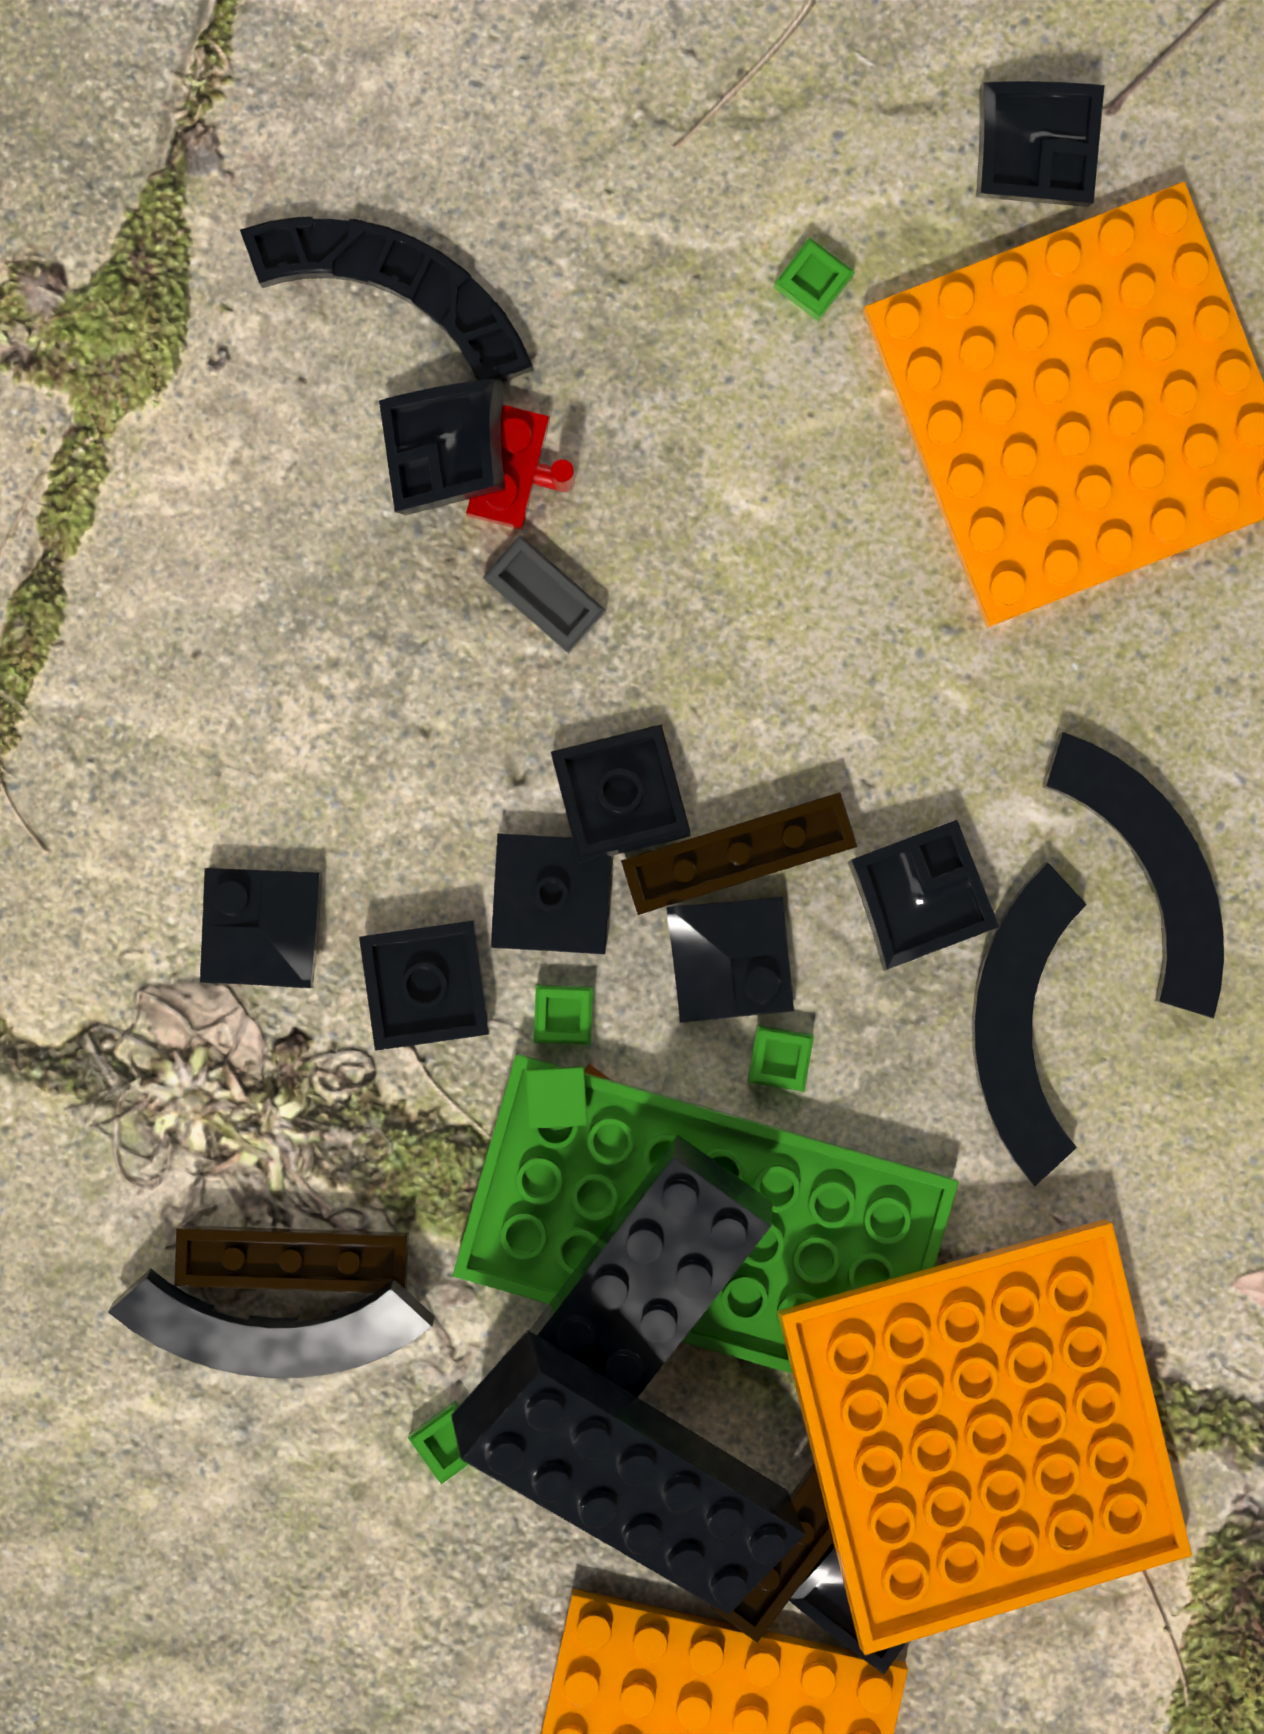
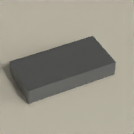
[482,535,606,655]

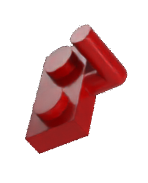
[466,404,575,531]

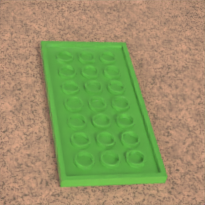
[452,1053,959,1373]

